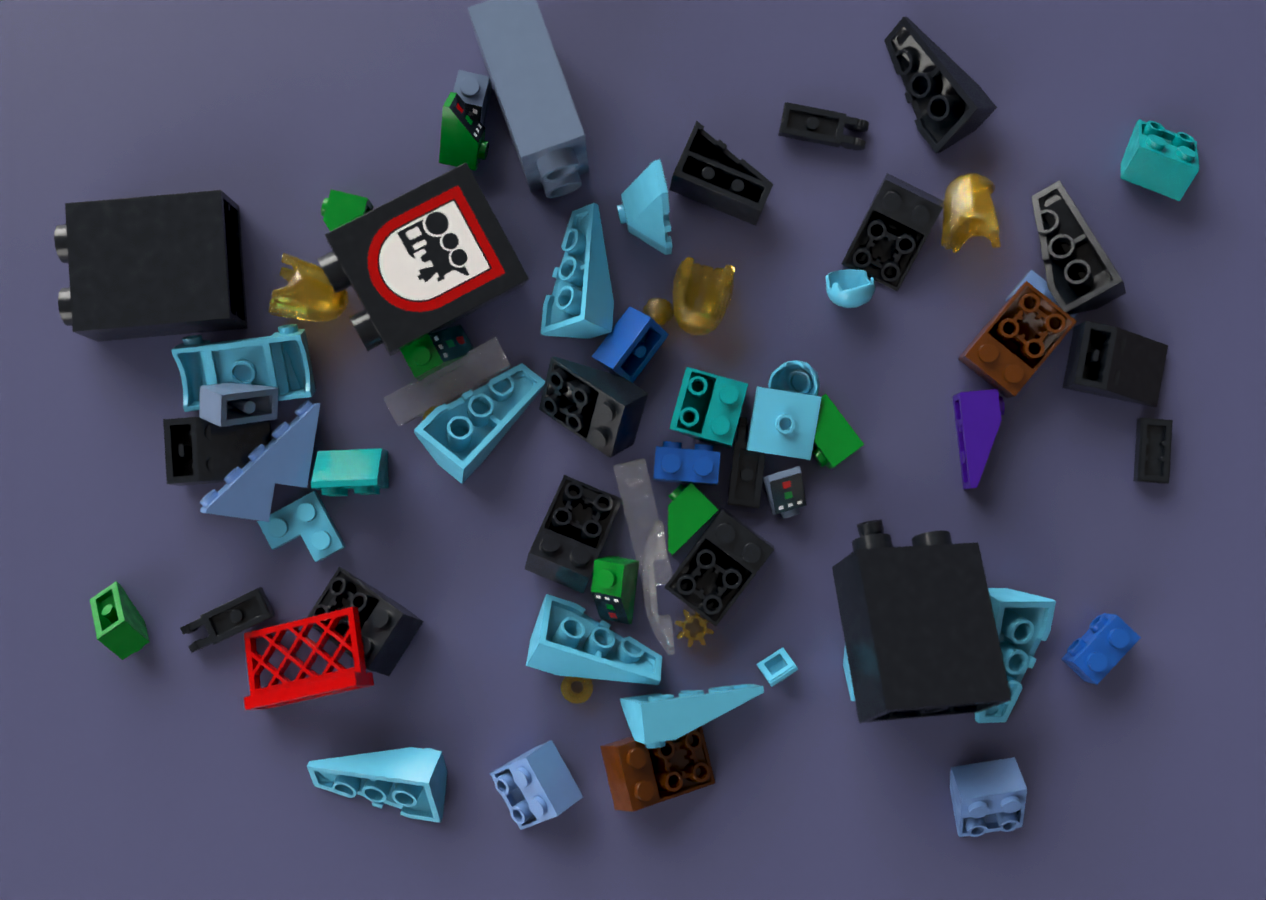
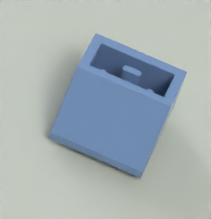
[489,740,583,830]
[949,757,1027,837]

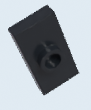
[1133,418,1173,484]

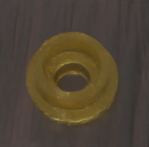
[642,298,674,325]
[561,676,593,704]

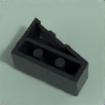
[669,121,773,226]

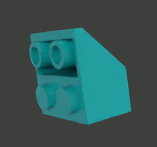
[1120,119,1200,201]
[669,367,748,448]
[311,448,389,497]

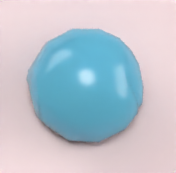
[826,269,875,308]
[768,360,820,396]

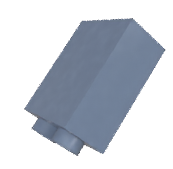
[467,0,589,198]

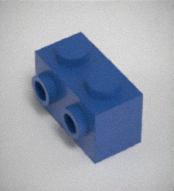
[592,306,669,383]
[653,441,721,486]
[1061,613,1141,685]

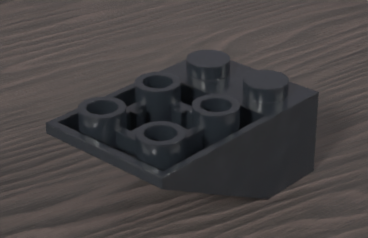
[841,173,943,292]
[1062,321,1168,407]
[539,356,648,458]
[163,417,272,486]
[525,475,622,594]
[664,508,775,626]
[307,567,424,676]

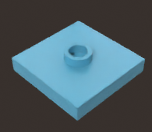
[746,386,822,460]

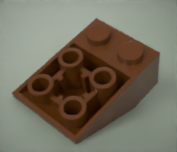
[958,281,1077,398]
[600,726,715,812]

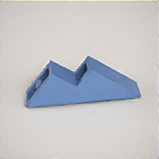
[200,400,321,522]

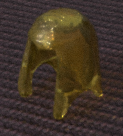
[941,173,1001,253]
[269,253,349,322]
[673,257,735,336]

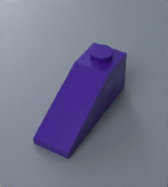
[952,389,1005,490]

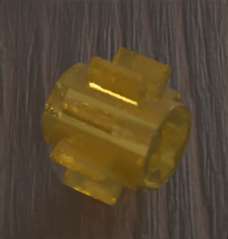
[674,609,714,647]

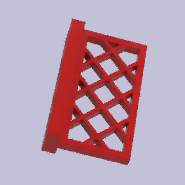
[244,607,374,710]

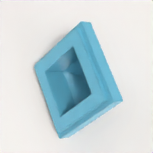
[756,647,798,687]

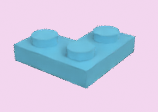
[257,491,346,562]

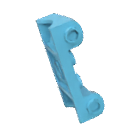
[171,324,316,412]

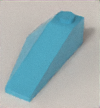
[617,159,673,255]
[541,203,614,339]
[414,363,545,484]
[975,588,1056,723]
[526,594,662,685]
[620,684,764,748]
[307,747,447,823]

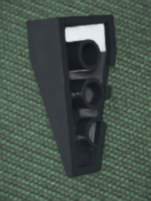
[884,17,997,153]
[1031,180,1126,315]

